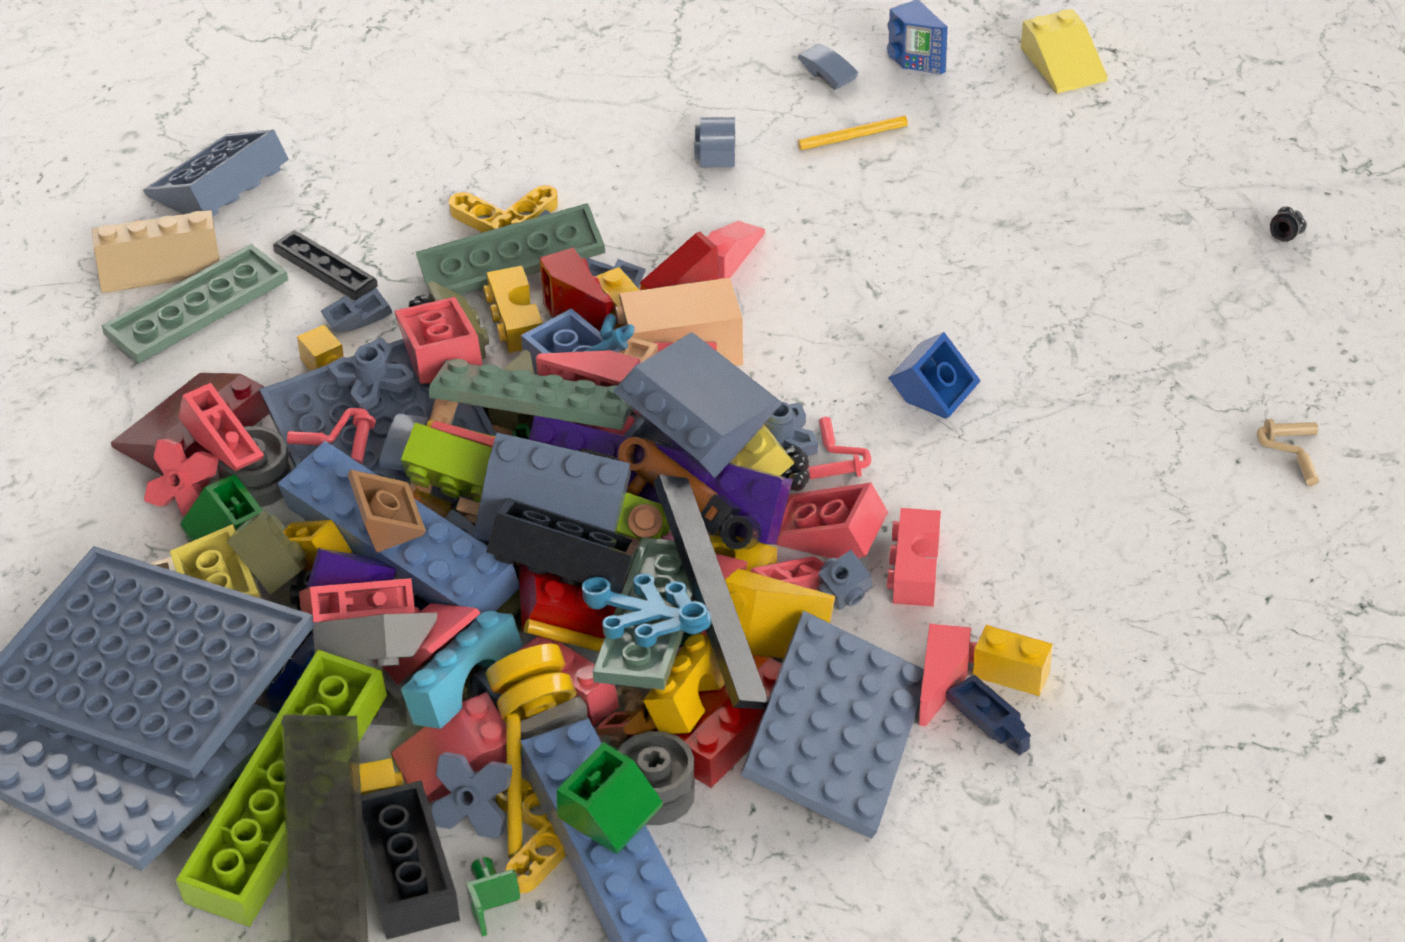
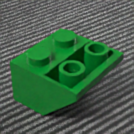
[180,474,263,542]
[556,742,663,855]

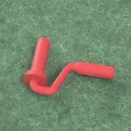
[287,408,376,464]
[808,417,872,479]

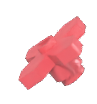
[144,439,219,516]

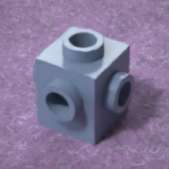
[817,550,873,610]

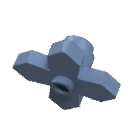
[328,338,415,410]
[764,401,818,456]
[431,752,513,839]

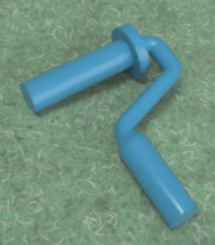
[584,314,635,352]

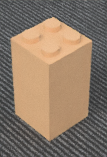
[615,278,743,366]

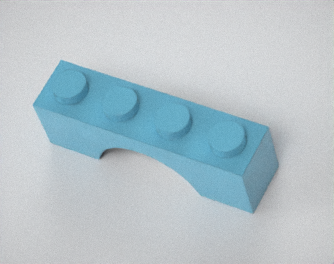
[401,611,523,729]

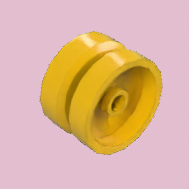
[485,644,577,722]

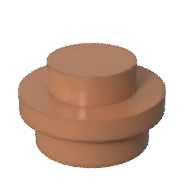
[628,504,663,538]

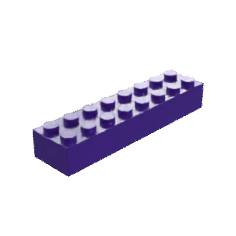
[529,416,793,544]

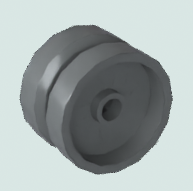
[217,426,291,507]
[618,731,695,825]

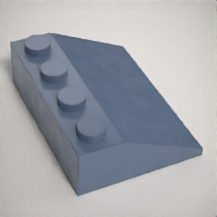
[143,129,289,217]
[613,332,782,478]
[473,432,631,543]

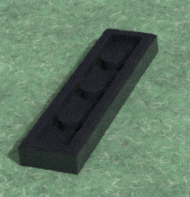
[273,230,378,301]

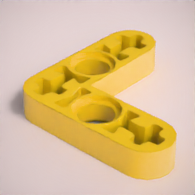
[449,185,558,233]
[495,778,566,893]

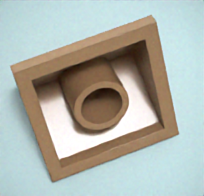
[347,469,426,553]

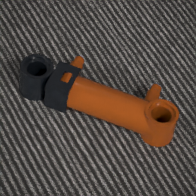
[618,437,762,549]

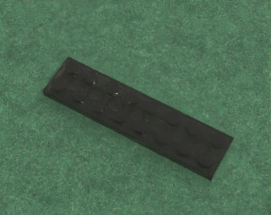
[282,715,368,942]

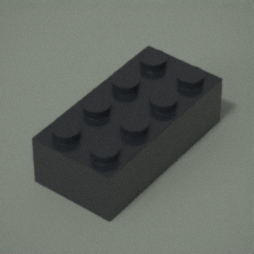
[486,498,640,594]
[349,780,460,940]

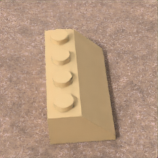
[92,210,220,293]

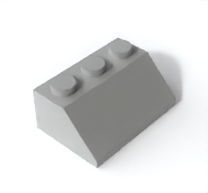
[313,613,437,668]

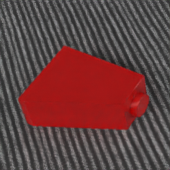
[640,231,718,290]

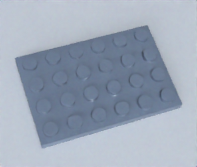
[740,611,924,839]

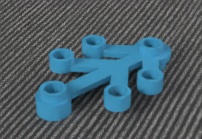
[582,573,711,647]

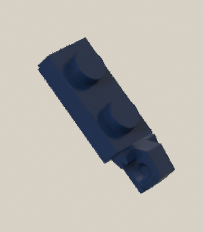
[946,674,1031,756]

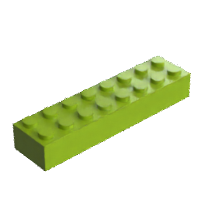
[401,422,670,550]
[176,650,387,927]

